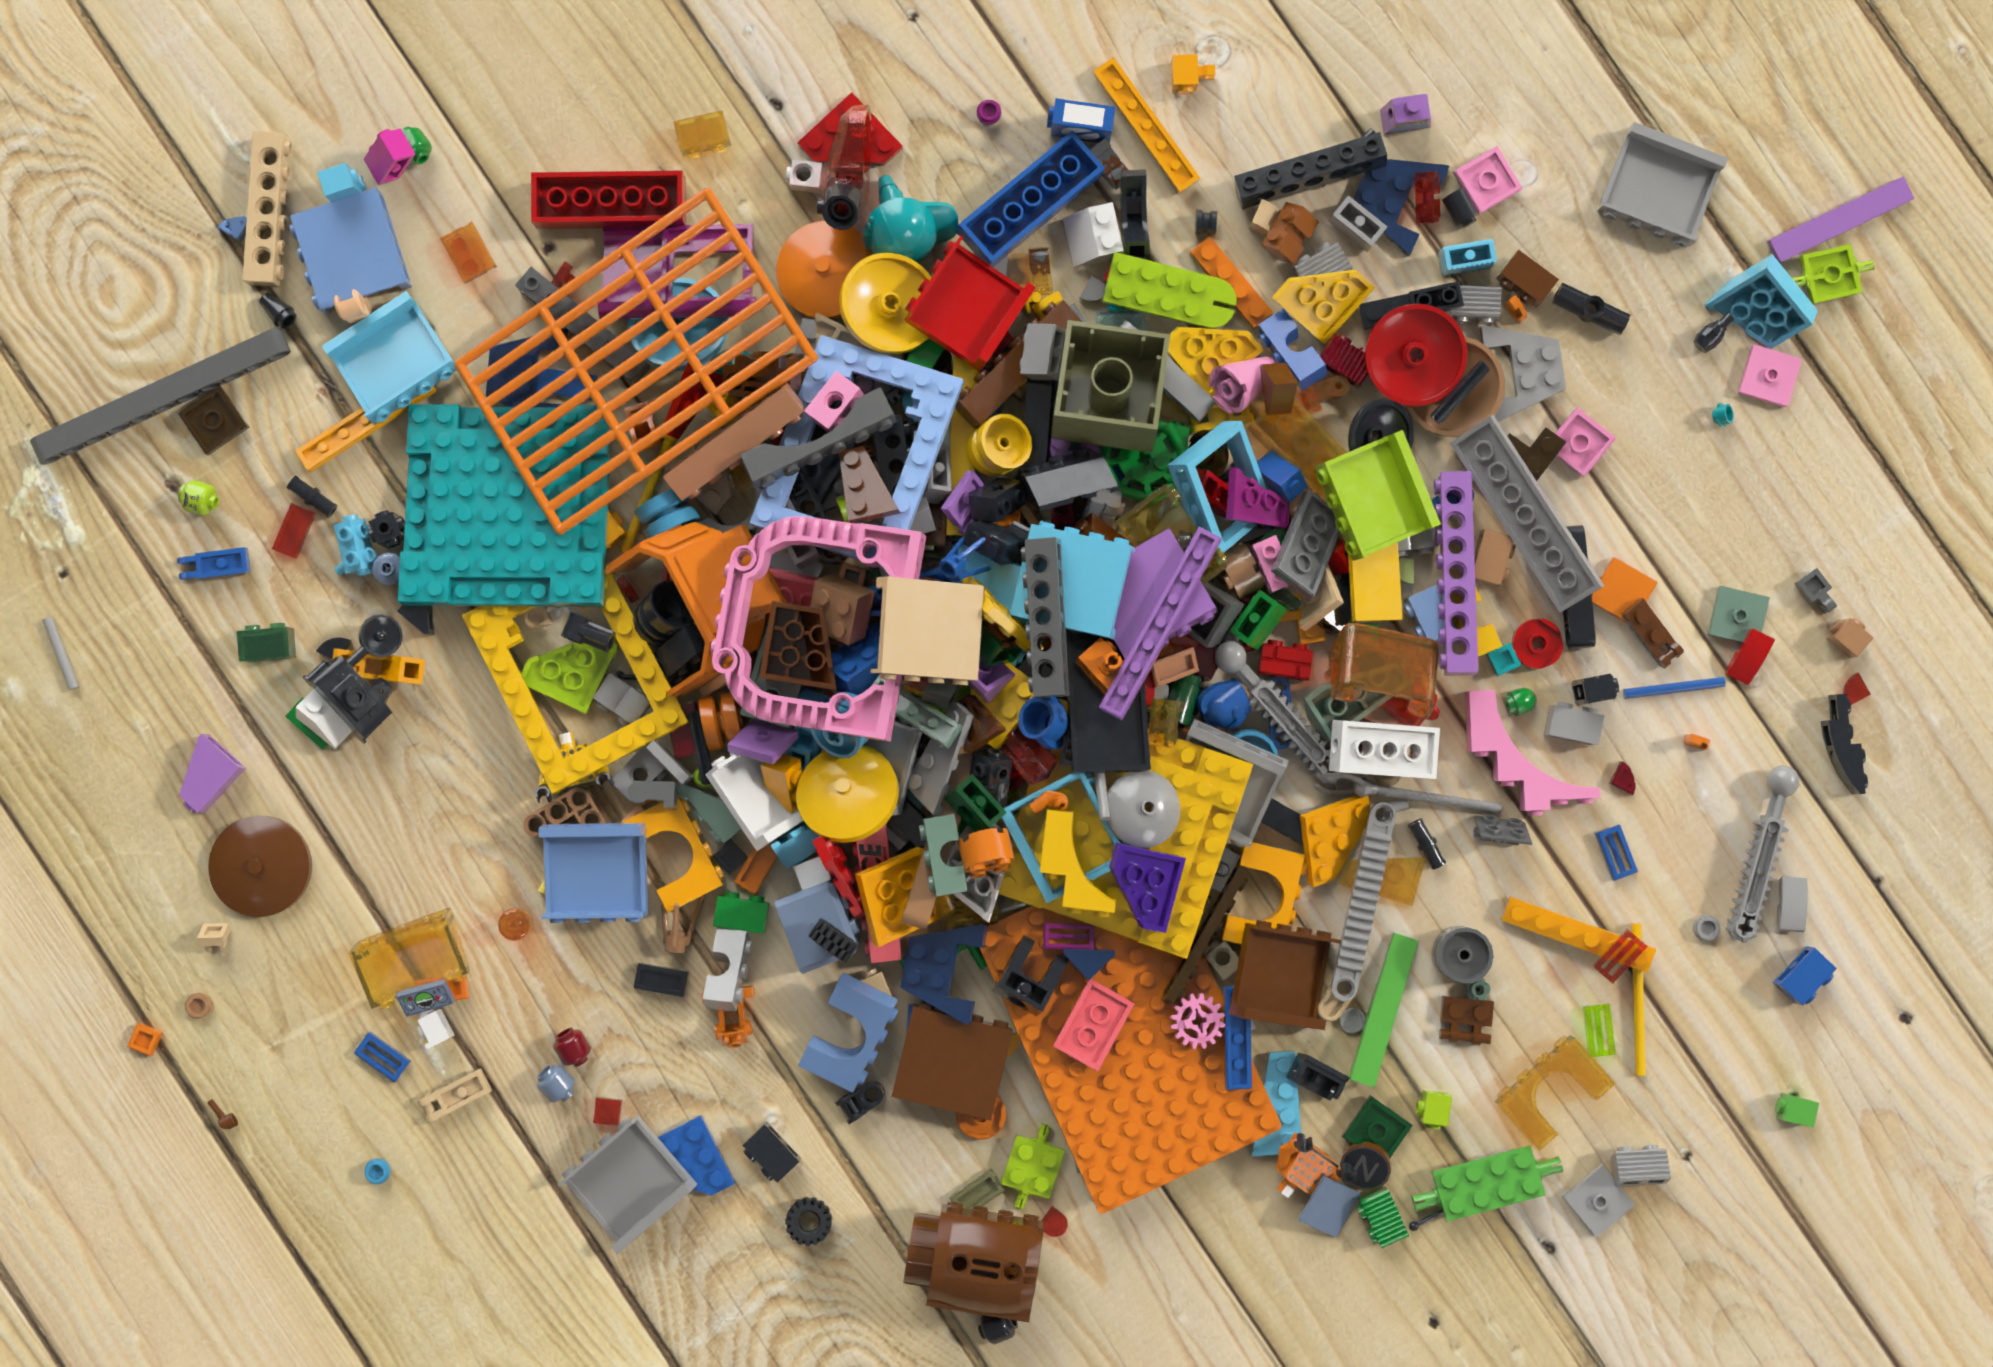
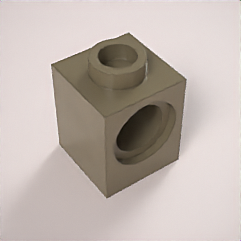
[1205,939,1239,980]

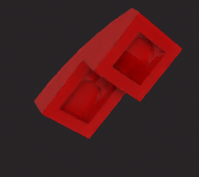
[1725,628,1775,685]

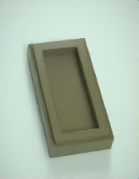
[949,1169,1005,1209]

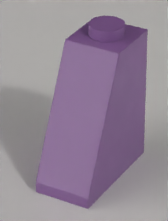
[179,734,246,813]

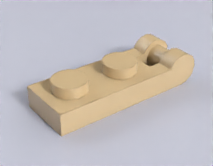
[417,1068,492,1124]

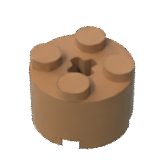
[1211,542,1266,600]

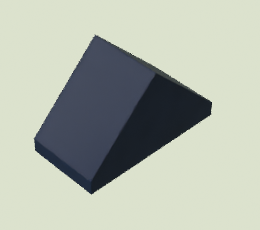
[1061,949,1115,981]

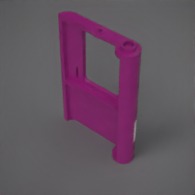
[598,224,757,320]

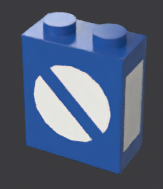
[1047,98,1116,144]

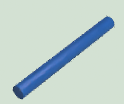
[1623,677,1726,699]

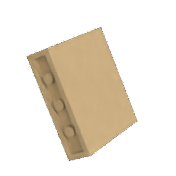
[871,576,984,685]

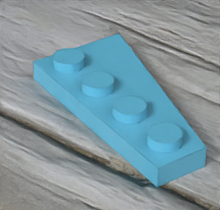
[1251,1050,1301,1156]

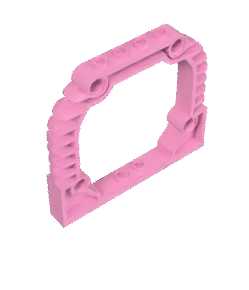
[711,516,926,742]

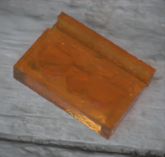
[440,221,497,284]

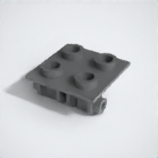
[1473,814,1532,845]

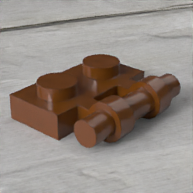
[1439,996,1494,1046]

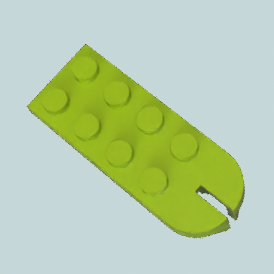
[1102,252,1236,329]

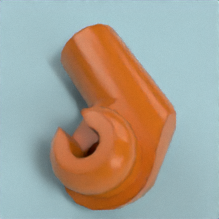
[1029,790,1068,815]

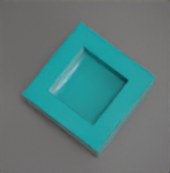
[1486,643,1521,676]

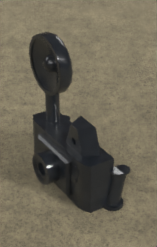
[303,614,403,744]

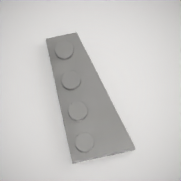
[908,700,974,815]

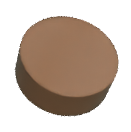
[185,993,213,1019]

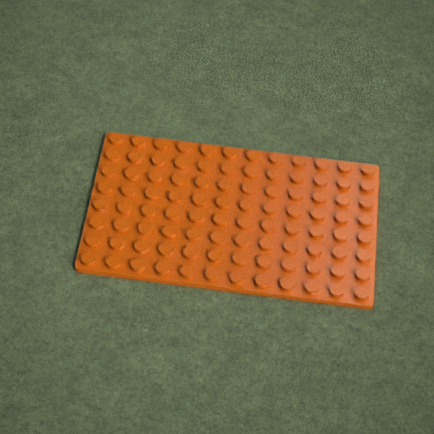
[979,906,1281,1214]

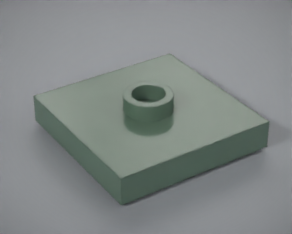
[1707,586,1770,643]

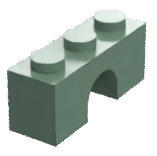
[919,814,967,897]

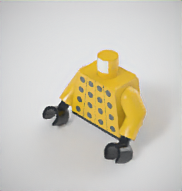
[535,732,615,803]

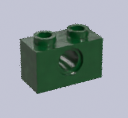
[944,774,1007,832]

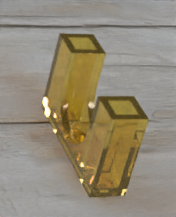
[1494,1035,1616,1151]

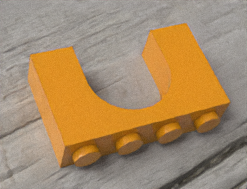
[622,796,725,913]
[1220,842,1307,944]

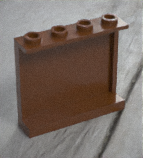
[1229,920,1341,1030]
[891,1002,1013,1121]

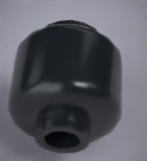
[978,1315,1018,1345]

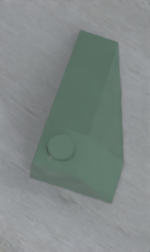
[1303,663,1411,741]

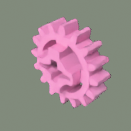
[1169,993,1225,1049]

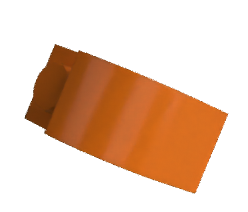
[624,401,663,452]

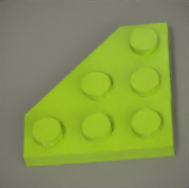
[521,642,619,714]

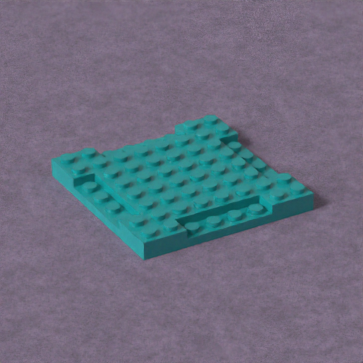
[398,404,611,607]

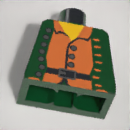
[979,617,1023,667]

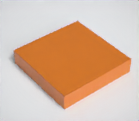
[1592,557,1658,624]

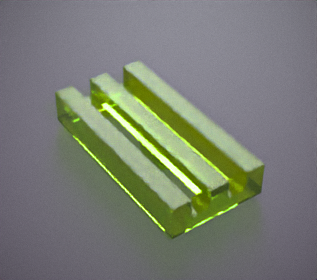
[1583,1003,1616,1057]

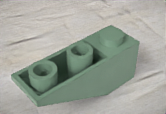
[677,782,742,843]

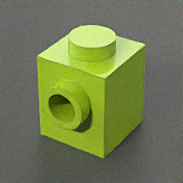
[1416,1090,1452,1130]

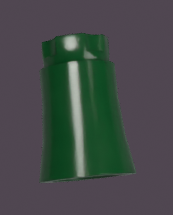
[1157,674,1201,729]

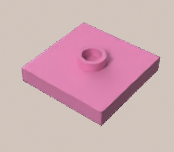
[1453,146,1523,215]
[1738,344,1802,408]
[1555,407,1617,478]

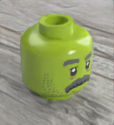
[178,480,219,516]

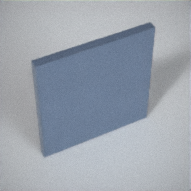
[1298,1176,1361,1237]

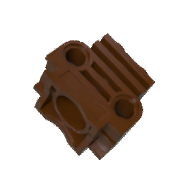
[723,351,808,416]

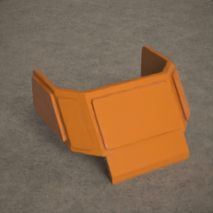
[604,522,787,697]

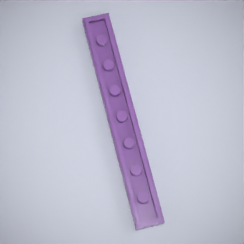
[1099,527,1222,721]

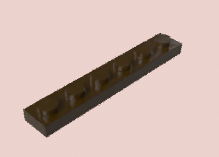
[1160,866,1249,1004]

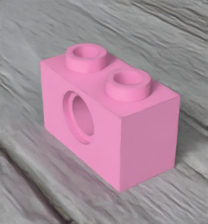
[804,371,864,433]

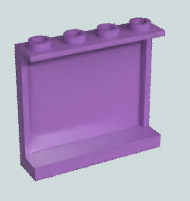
[1114,528,1217,659]

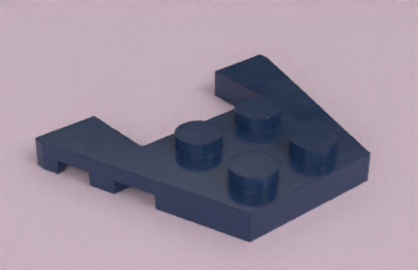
[1353,159,1450,256]
[486,329,568,408]
[900,924,988,1025]

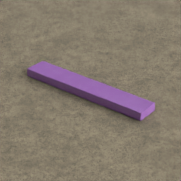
[1767,176,1915,263]

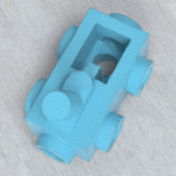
[333,514,377,577]

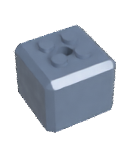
[774,880,861,974]

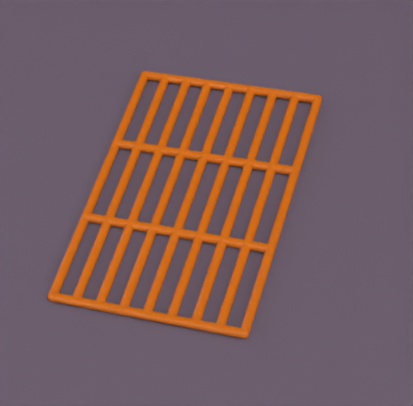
[454,188,818,535]

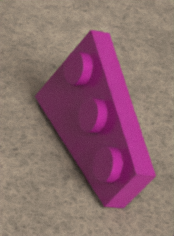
[1226,468,1290,528]

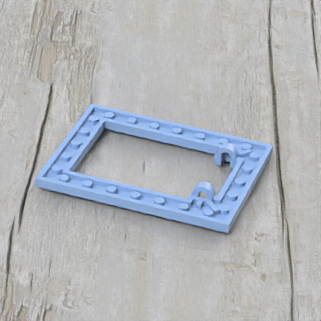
[750,335,964,568]

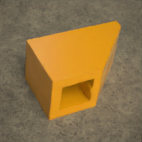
[761,753,803,813]

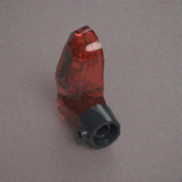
[817,104,871,230]

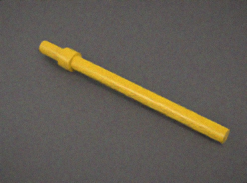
[620,435,678,552]
[1631,923,1646,1076]

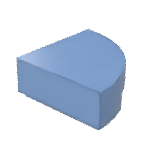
[217,216,247,242]

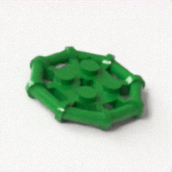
[1100,420,1187,505]

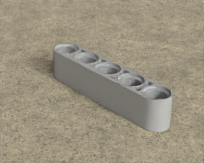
[1119,320,1216,422]

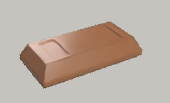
[1151,647,1199,688]

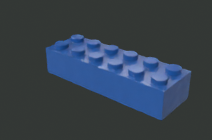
[956,131,1105,267]

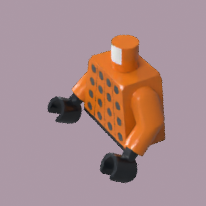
[1276,1132,1356,1198]

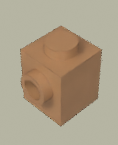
[1826,618,1874,658]

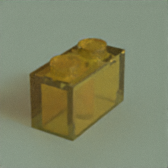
[673,110,732,158]

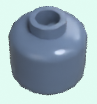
[372,553,400,587]
[537,1064,575,1103]

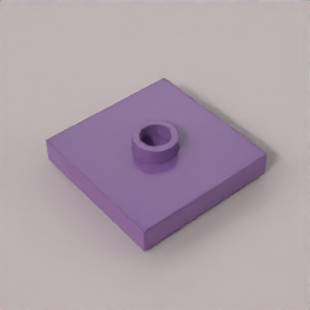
[728,719,798,764]

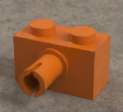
[1075,637,1125,695]

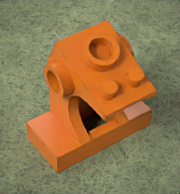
[701,985,755,1048]

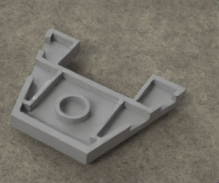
[1480,325,1566,422]

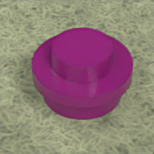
[977,100,1001,125]

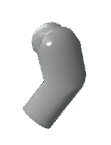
[1377,798,1409,822]

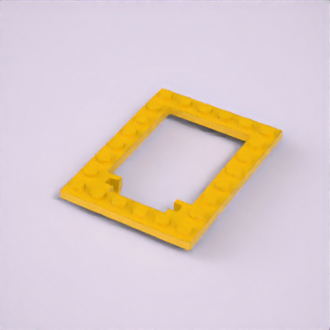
[462,562,689,794]

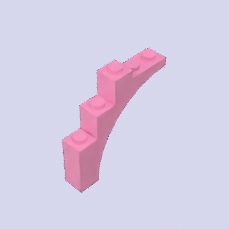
[1465,690,1601,816]

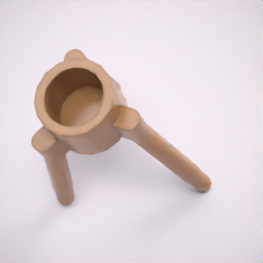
[661,896,705,953]

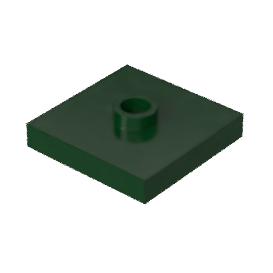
[1341,1095,1413,1159]

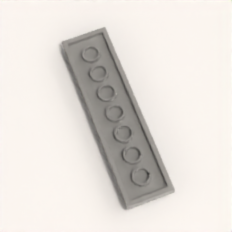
[1450,415,1604,613]

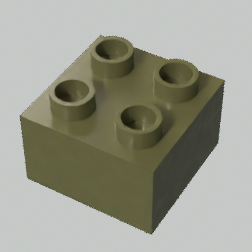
[1051,320,1170,453]

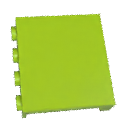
[1315,430,1441,561]

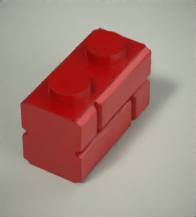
[1257,639,1313,681]

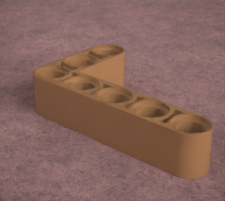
[523,787,610,836]

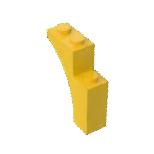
[1040,809,1116,917]

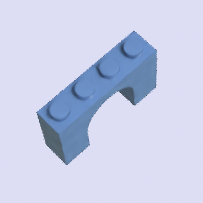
[798,973,898,1093]

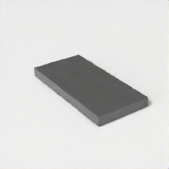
[1271,489,1340,599]

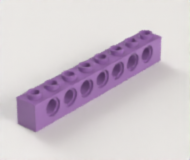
[1434,471,1478,676]

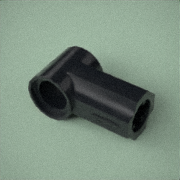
[561,612,616,653]

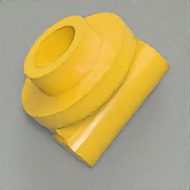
[1022,292,1042,314]

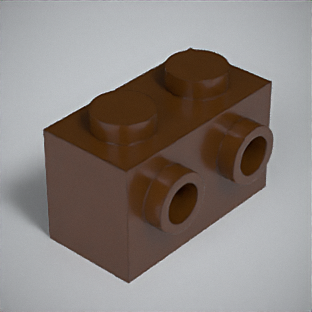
[1496,249,1559,308]

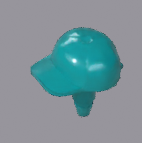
[863,175,959,263]

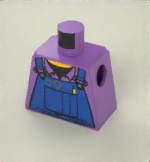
[1380,94,1431,135]

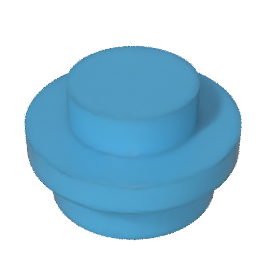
[364,1158,391,1184]

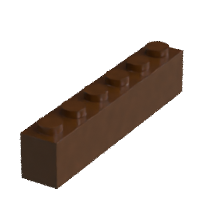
[955,300,1083,427]

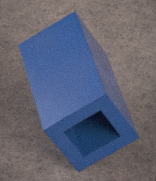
[1257,450,1308,503]

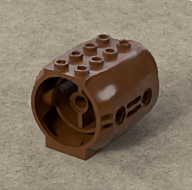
[903,1201,1044,1323]

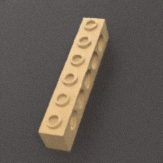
[243,131,292,287]

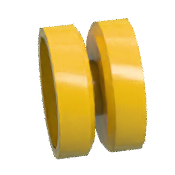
[967,414,1032,477]

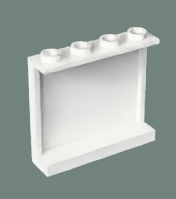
[705,750,804,851]

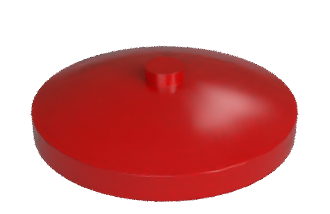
[1365,304,1467,406]

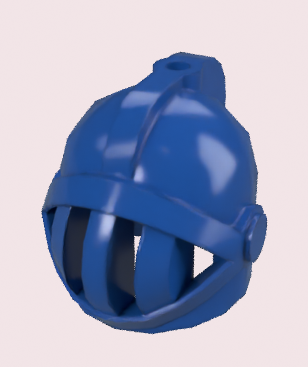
[1197,677,1251,730]
[1018,696,1069,750]

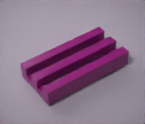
[1042,923,1095,950]

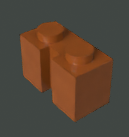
[1261,202,1319,265]

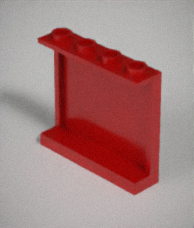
[903,235,1036,372]

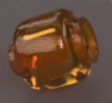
[498,907,534,941]

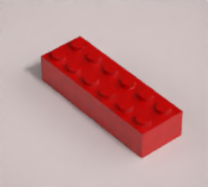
[531,170,686,229]

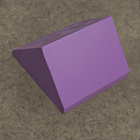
[968,658,1016,703]

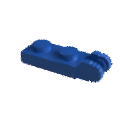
[177,547,251,580]

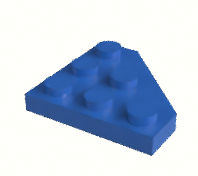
[658,1114,736,1195]

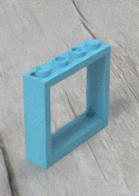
[1168,421,1267,555]
[1002,773,1127,903]

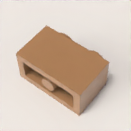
[1474,528,1516,587]

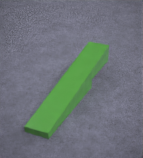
[1348,932,1418,1088]

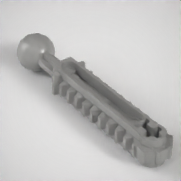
[1214,641,1343,784]
[1725,765,1799,943]

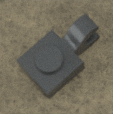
[1794,568,1837,614]

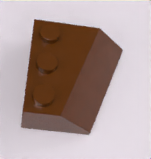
[760,601,837,690]

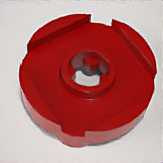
[1511,619,1563,669]

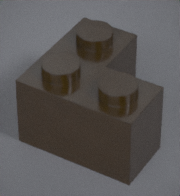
[1507,427,1566,481]

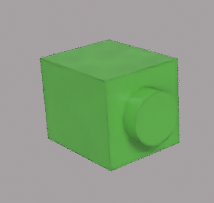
[1775,1093,1819,1128]

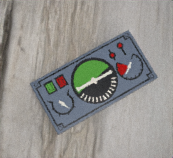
[396,979,455,1017]

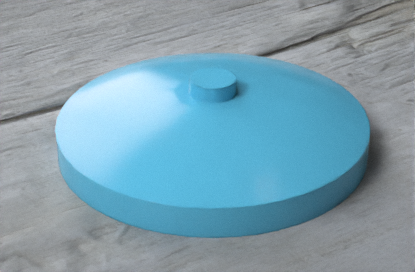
[627,278,729,371]

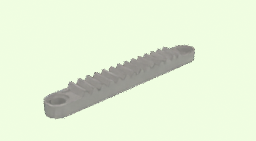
[1331,802,1396,1001]

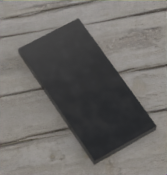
[1066,629,1151,774]

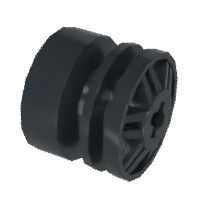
[633,581,694,647]

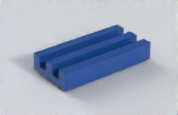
[1595,824,1638,881]
[354,1032,411,1082]

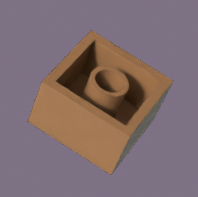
[810,573,875,645]

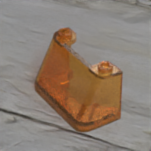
[1328,623,1439,719]

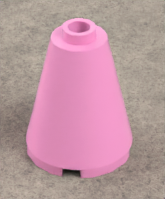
[1209,357,1276,414]

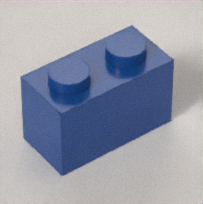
[1773,946,1837,1006]

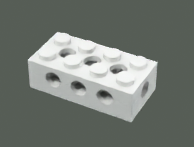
[1329,720,1440,779]

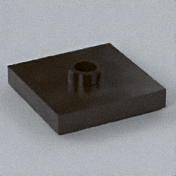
[178,385,250,456]

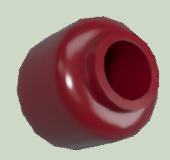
[553,1027,591,1067]

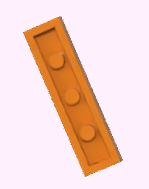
[1190,236,1273,330]

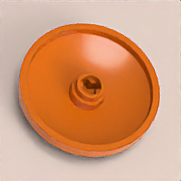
[776,220,873,320]

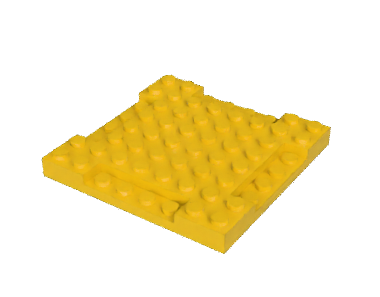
[998,698,1254,959]

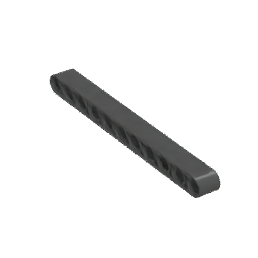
[30,328,291,465]

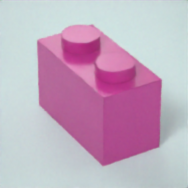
[363,128,415,185]

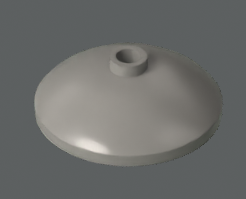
[1107,771,1180,848]

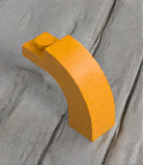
[332,649,425,685]

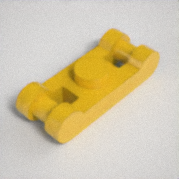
[1186,403,1254,435]

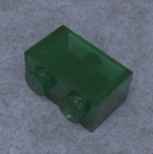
[236,623,296,663]

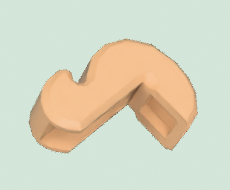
[334,289,372,324]

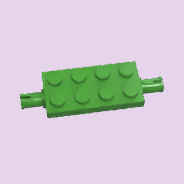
[1411,1145,1563,1222]

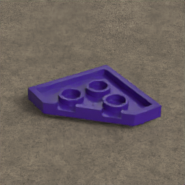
[1109,842,1186,933]

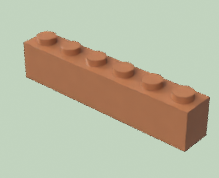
[663,382,805,501]

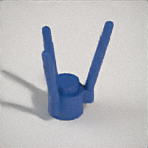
[940,536,991,582]

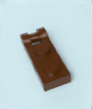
[1621,598,1684,669]

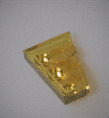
[1338,857,1426,906]

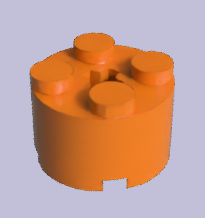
[957,828,1015,878]

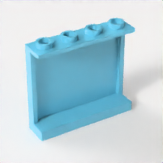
[322,291,457,425]
[1010,521,1135,640]

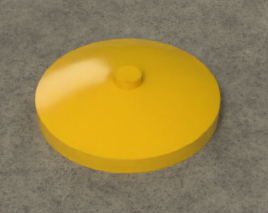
[839,253,932,354]
[796,745,899,843]

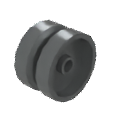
[1432,926,1494,984]

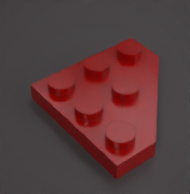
[797,92,903,165]
[812,836,866,919]

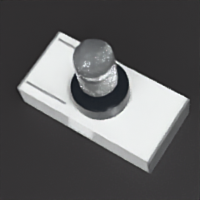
[1211,848,1240,892]

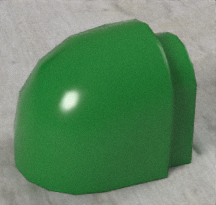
[1502,688,1537,716]

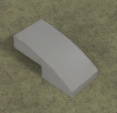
[1777,876,1808,932]

